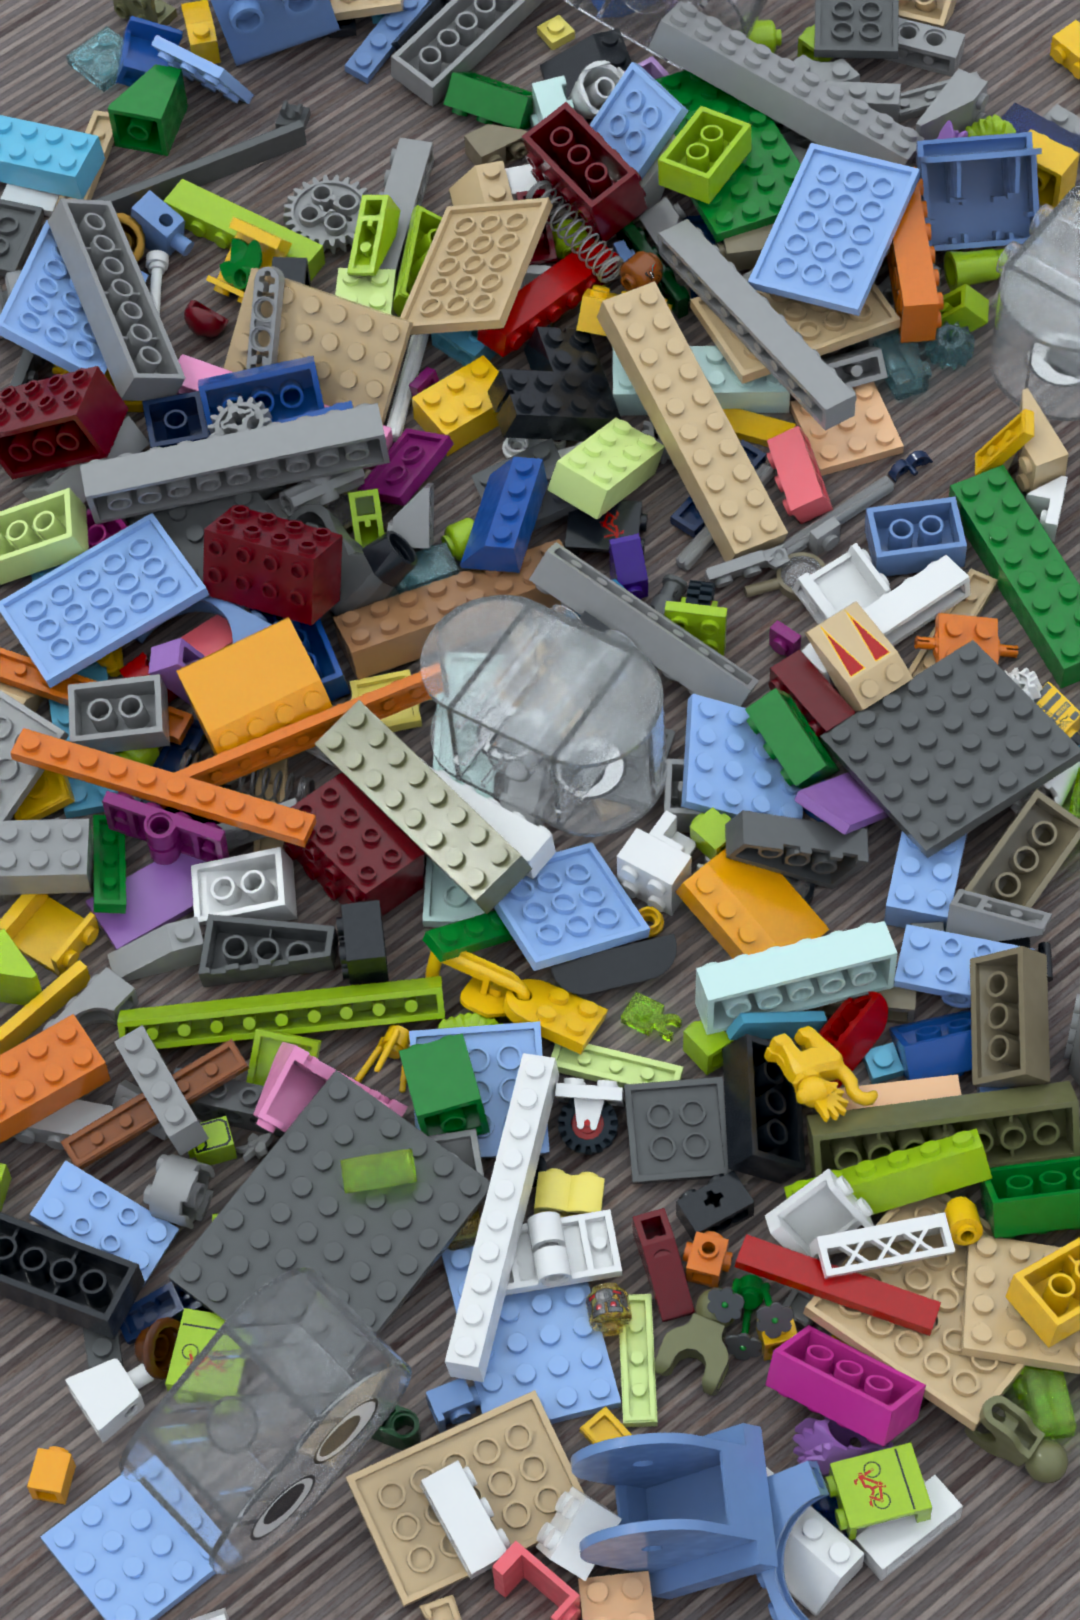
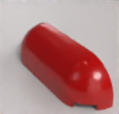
[819,991,888,1088]

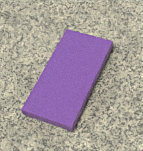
[794,772,889,835]
[86,853,206,950]

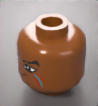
[620,251,663,291]

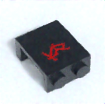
[565,500,648,557]

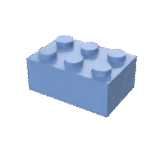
[864,497,967,576]

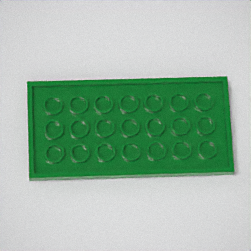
[655,70,801,242]

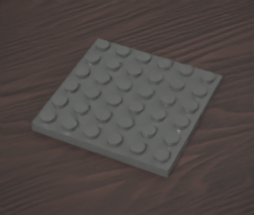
[820,640,1080,858]

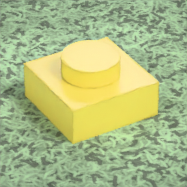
[537,15,575,50]

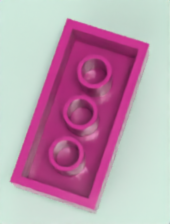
[765,1325,926,1447]

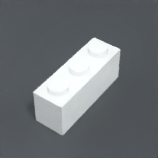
[420,1460,511,1580]
[854,1475,963,1581]

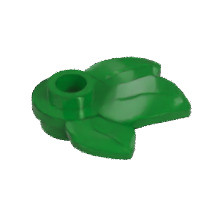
[220,238,262,292]

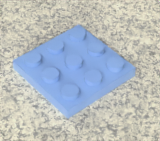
[151,35,254,104]
[590,62,688,179]

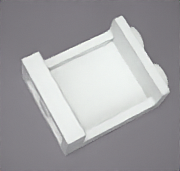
[792,543,891,624]
[765,1168,874,1259]

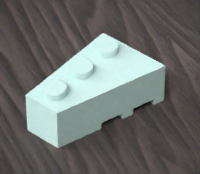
[530,75,574,128]

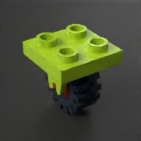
[664,580,727,656]

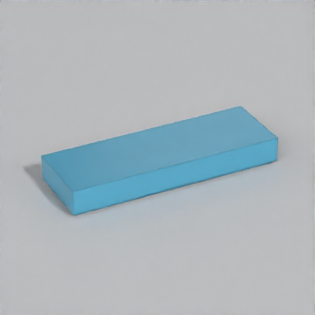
[726,1011,827,1040]

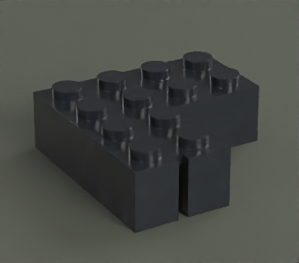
[488,326,622,441]

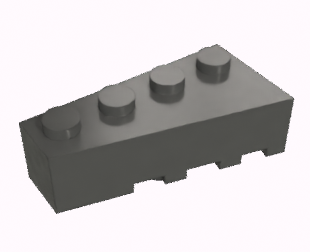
[725,810,869,889]
[198,914,339,987]

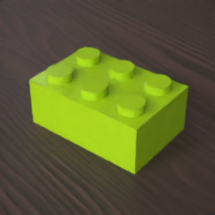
[658,106,752,204]

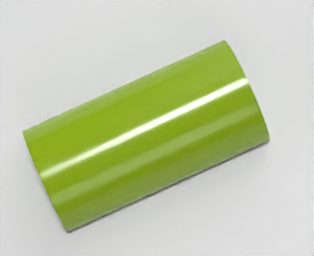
[393,205,442,317]

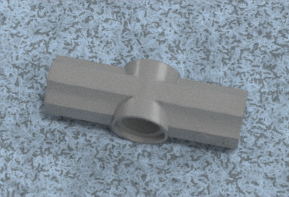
[278,468,365,517]

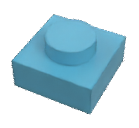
[863,1042,904,1084]

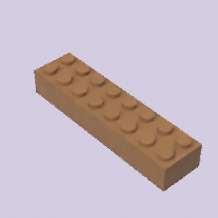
[333,539,565,680]

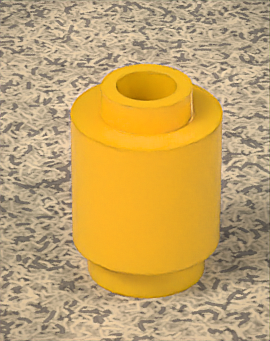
[944,1196,983,1246]

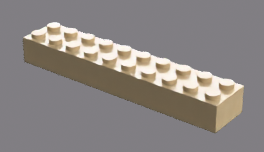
[597,281,788,562]

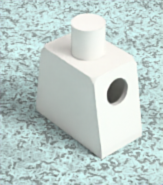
[65,1359,154,1443]

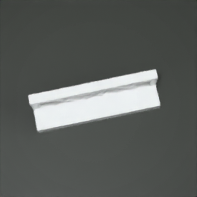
[809,1212,955,1279]

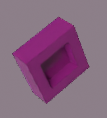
[408,367,439,396]
[769,620,801,657]

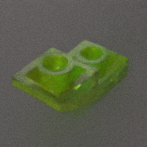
[340,1148,417,1194]

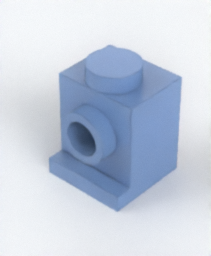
[426,1378,481,1433]

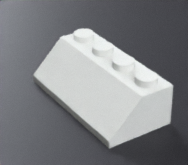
[766,1467,865,1617]

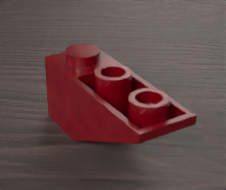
[632,1208,695,1323]

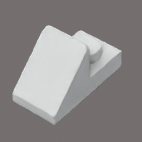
[1026,476,1068,542]

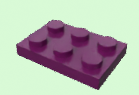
[357,428,454,506]

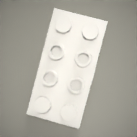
[477,1209,622,1296]

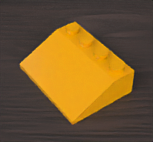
[176,617,333,755]
[675,848,830,959]

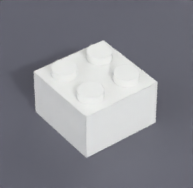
[617,828,692,916]
[536,1487,622,1581]

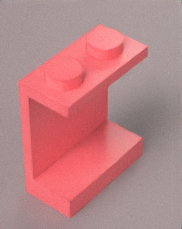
[492,1541,581,1620]

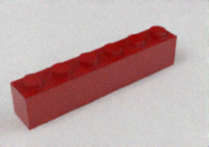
[477,238,618,358]

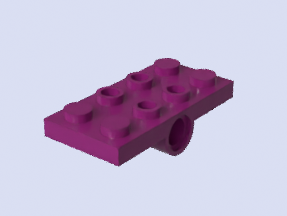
[102,791,229,865]

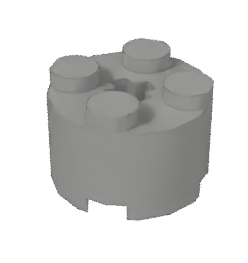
[143,1154,215,1229]

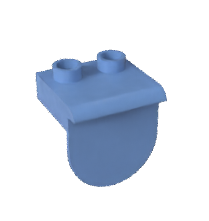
[211,0,340,66]
[916,132,1042,251]

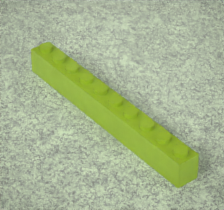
[117,976,445,1049]

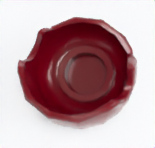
[184,300,229,338]

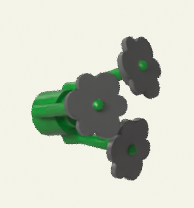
[707,1274,794,1360]

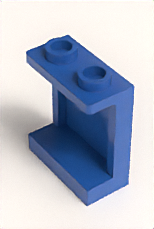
[116,16,183,87]

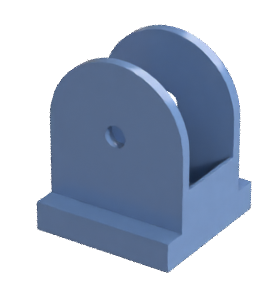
[571,1423,778,1599]

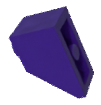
[609,533,648,599]

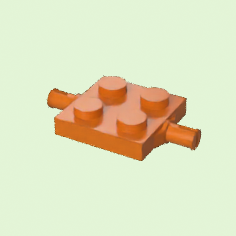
[914,613,1018,665]

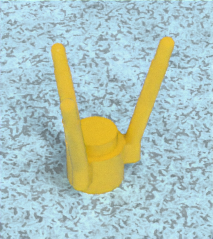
[354,1025,410,1093]

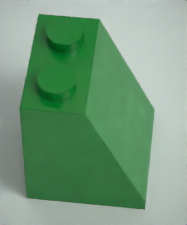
[108,64,188,156]
[399,1033,490,1136]

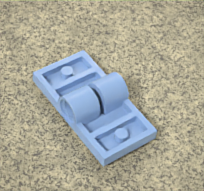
[894,924,1035,1008]
[29,1160,179,1287]

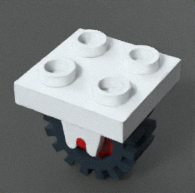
[555,1078,625,1155]

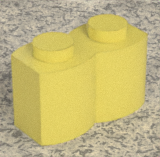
[534,1168,605,1217]

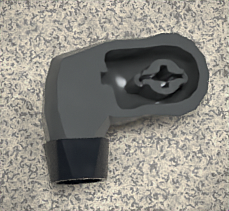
[288,504,418,616]

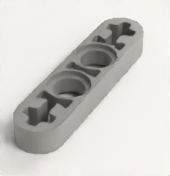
[246,266,285,369]

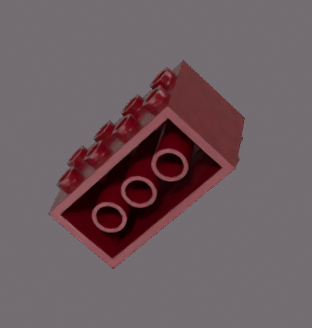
[522,102,648,244]
[0,366,129,480]
[203,505,343,626]
[283,772,424,916]

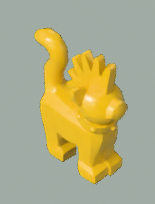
[764,1026,878,1122]

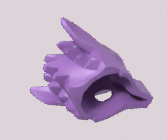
[793,1417,894,1476]

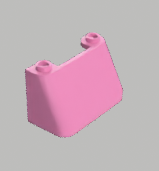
[253,1042,408,1133]

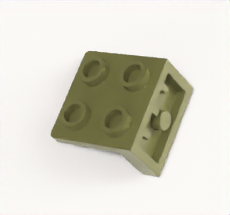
[113,0,177,26]

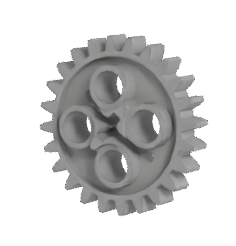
[283,175,368,254]

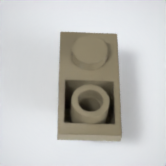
[464,124,528,165]

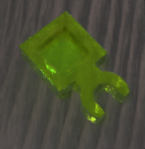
[621,991,682,1041]

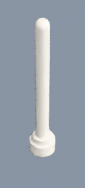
[146,250,169,316]

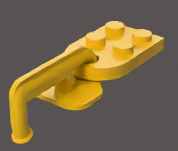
[425,951,608,1055]

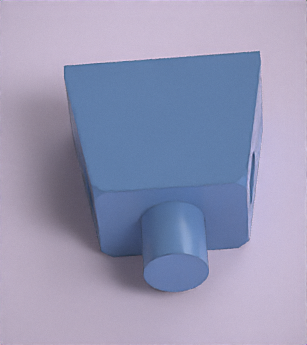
[131,190,194,256]

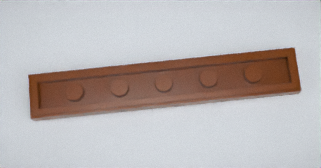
[60,1039,250,1170]

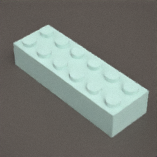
[613,346,790,416]
[695,921,897,1035]

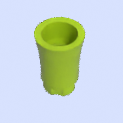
[944,248,1010,291]

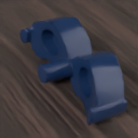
[888,450,933,483]

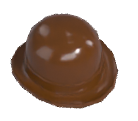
[134,1317,181,1380]

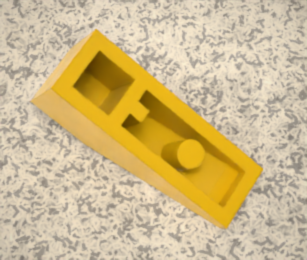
[181,0,221,64]

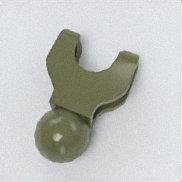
[655,1287,735,1396]
[964,1395,1069,1483]

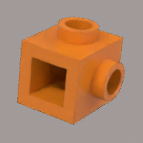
[683,1231,733,1288]

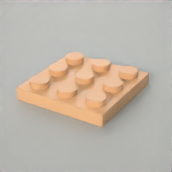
[790,381,904,476]

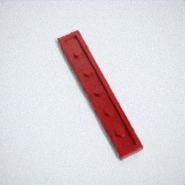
[734,1234,941,1336]

